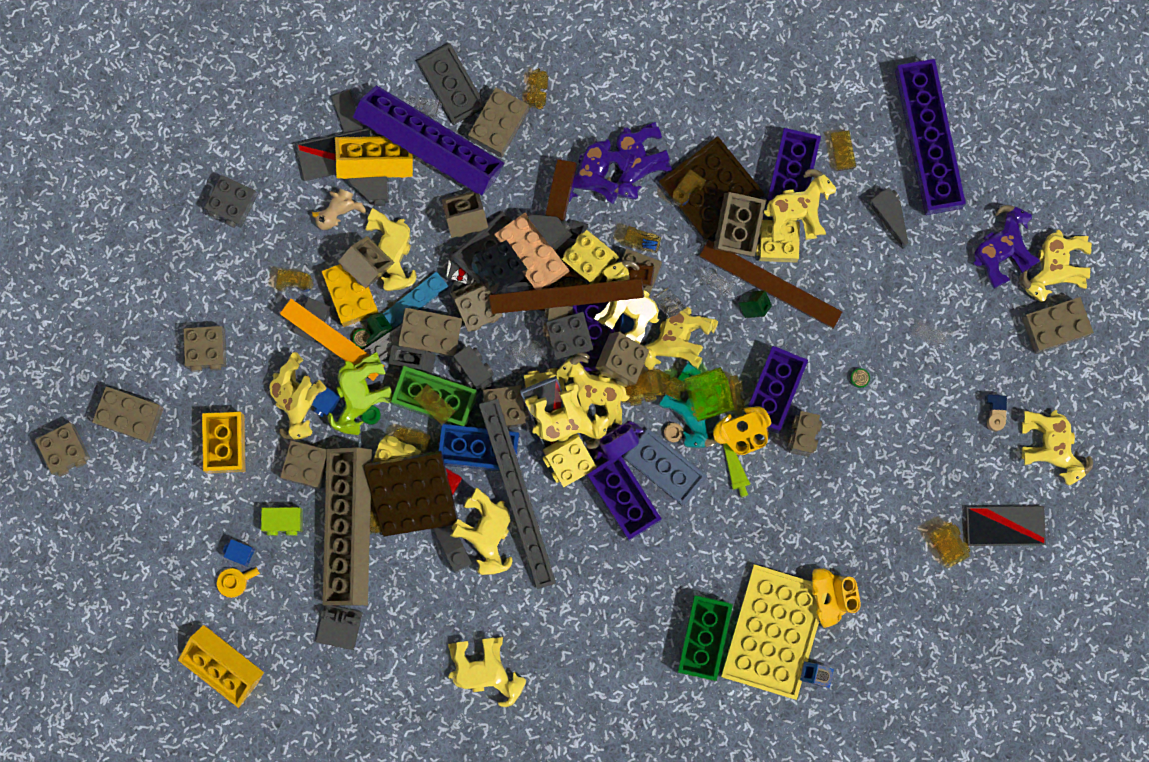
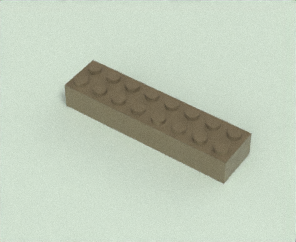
[323,448,372,606]

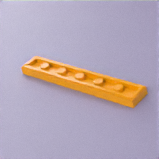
[280,299,385,381]

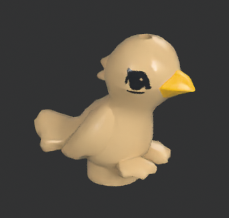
[312,189,366,230]

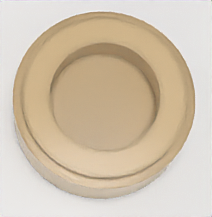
[664,423,683,443]

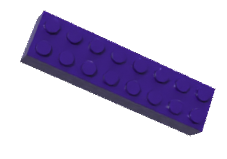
[895,59,966,216]
[353,85,504,196]

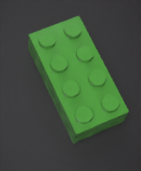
[391,366,478,427]

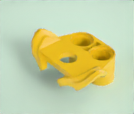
[713,407,771,455]
[812,568,861,628]

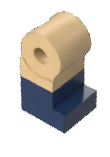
[985,394,1007,432]

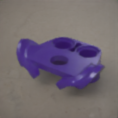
[590,421,644,462]

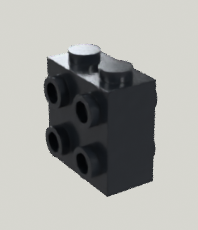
[471,240,527,294]

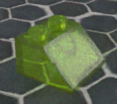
[684,367,734,422]

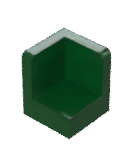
[738,290,772,318]
[366,313,392,344]

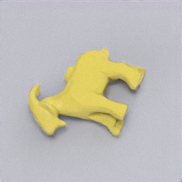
[365,208,417,291]
[450,488,513,575]
[448,637,526,707]

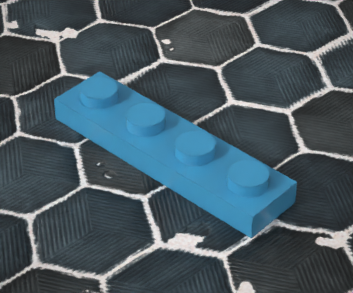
[383,272,449,333]

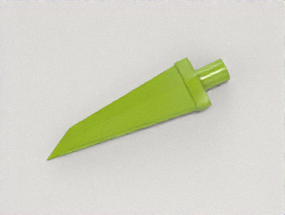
[723,444,751,498]

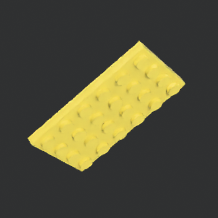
[721,564,827,700]

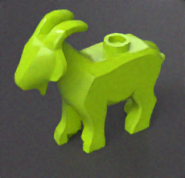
[327,352,393,435]

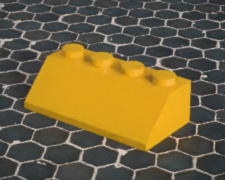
[335,136,413,179]
[178,625,264,708]

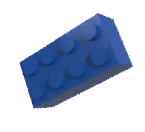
[439,424,520,472]

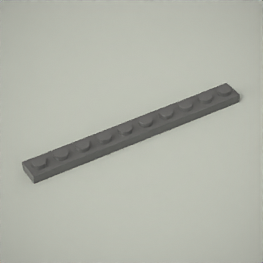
[479,398,556,589]

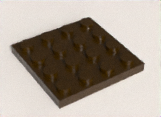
[658,136,765,241]
[365,451,458,537]

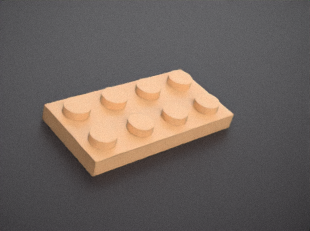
[494,212,569,289]

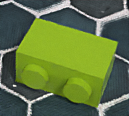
[261,507,303,536]

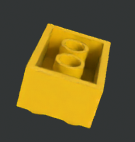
[322,264,379,327]
[202,412,246,474]

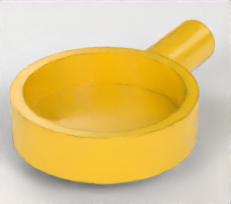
[217,567,260,598]

